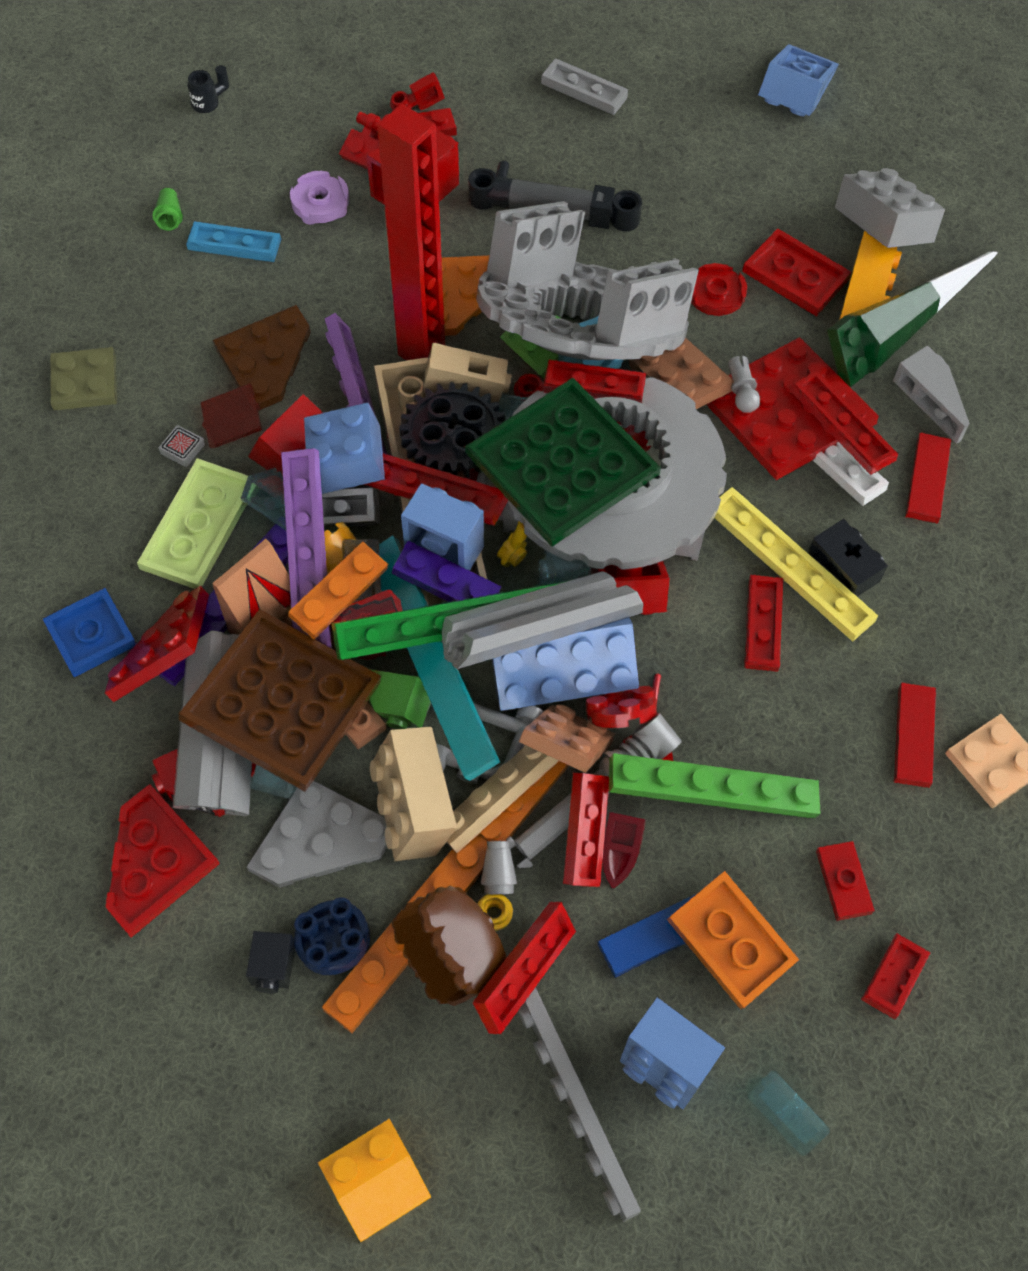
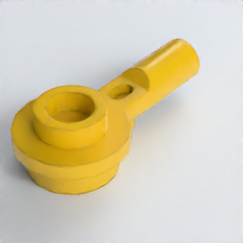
[497,521,527,567]

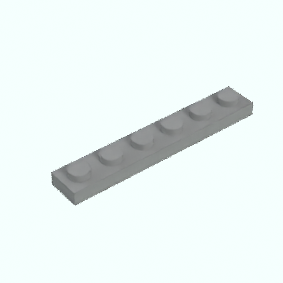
[518,987,641,1222]

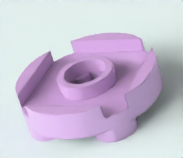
[290,171,349,225]

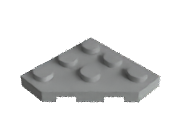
[247,781,387,888]

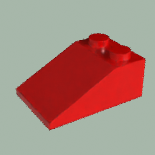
[590,561,670,615]

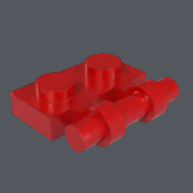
[339,111,381,170]

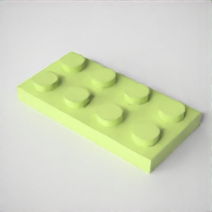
[137,458,257,589]

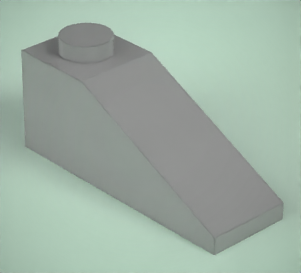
[893,346,970,444]

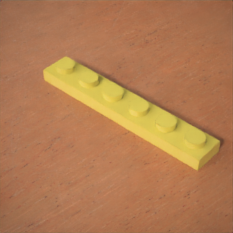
[714,487,878,642]

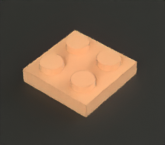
[945,714,1028,809]

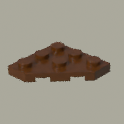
[213,305,311,413]

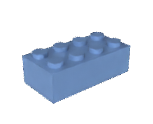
[491,617,639,711]

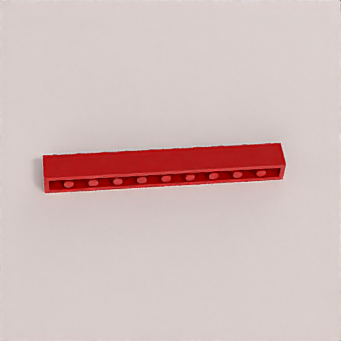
[377,103,445,361]

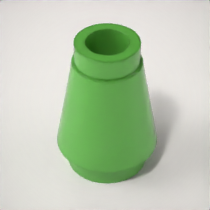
[152,188,183,231]

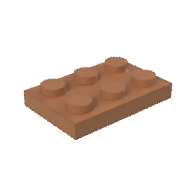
[629,338,734,409]
[519,705,615,773]

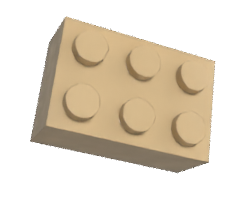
[370,727,457,861]

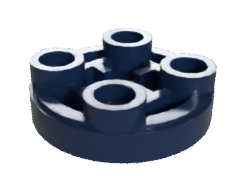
[294,897,370,975]

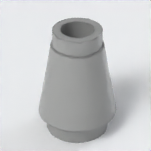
[480,841,517,894]

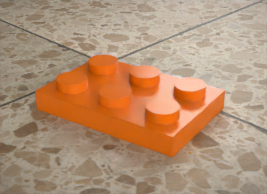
[666,871,799,1010]

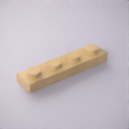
[446,745,559,853]

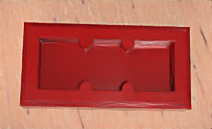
[816,841,875,921]
[861,933,931,1020]

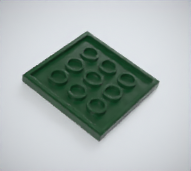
[465,378,661,547]

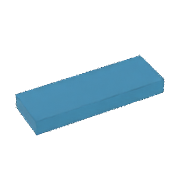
[186,221,281,262]

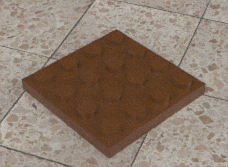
[179,609,382,792]

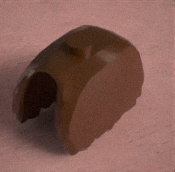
[392,886,506,1006]

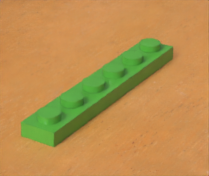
[609,753,820,818]

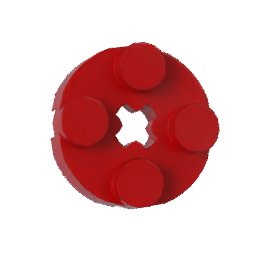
[586,686,657,728]

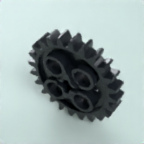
[399,382,505,478]

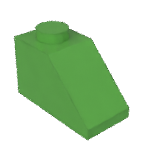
[369,669,430,729]

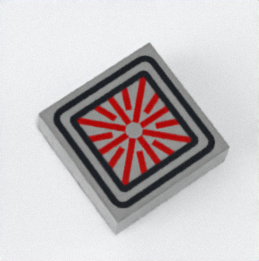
[158,425,205,467]

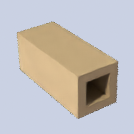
[423,343,512,403]

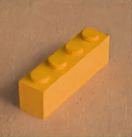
[839,230,902,320]

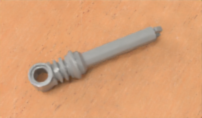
[506,713,682,868]

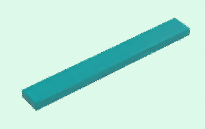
[372,535,500,781]

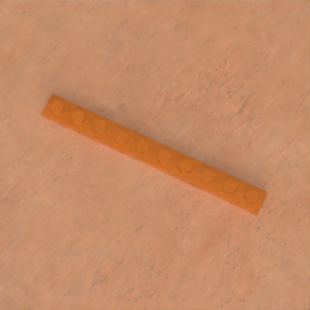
[322,761,569,1033]

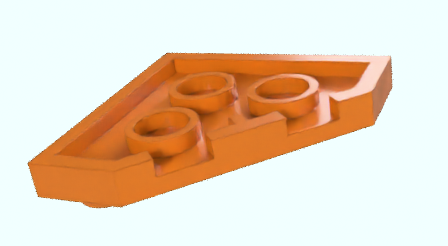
[442,255,490,336]

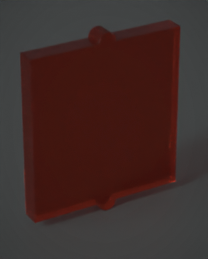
[200,383,262,448]

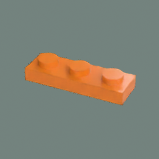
[288,542,388,639]

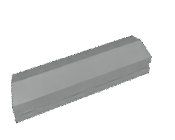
[442,571,643,669]
[172,631,252,816]

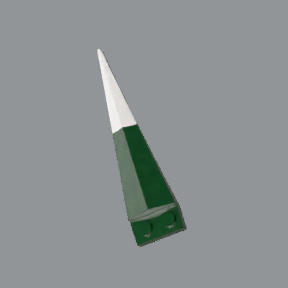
[827,252,998,387]

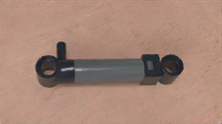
[468,161,642,231]

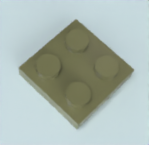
[50,347,117,411]

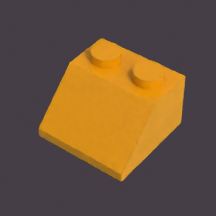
[318,1119,432,1242]

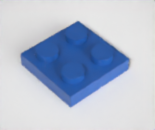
[43,588,136,677]

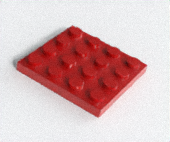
[706,337,879,480]

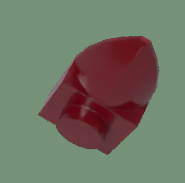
[602,812,647,888]

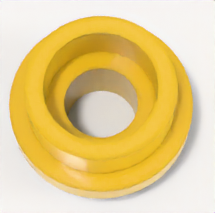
[477,894,513,931]

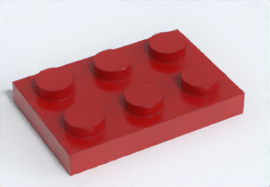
[742,228,852,317]

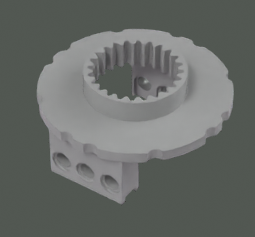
[476,201,699,360]
[503,377,727,569]

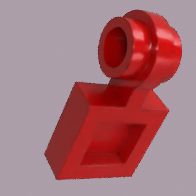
[390,72,445,111]

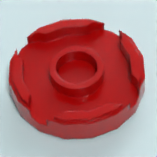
[691,263,747,316]

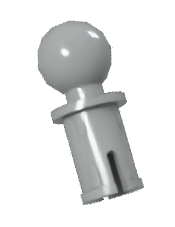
[728,356,760,413]

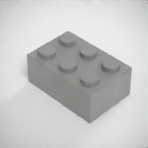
[835,168,945,248]

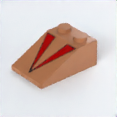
[212,539,293,635]

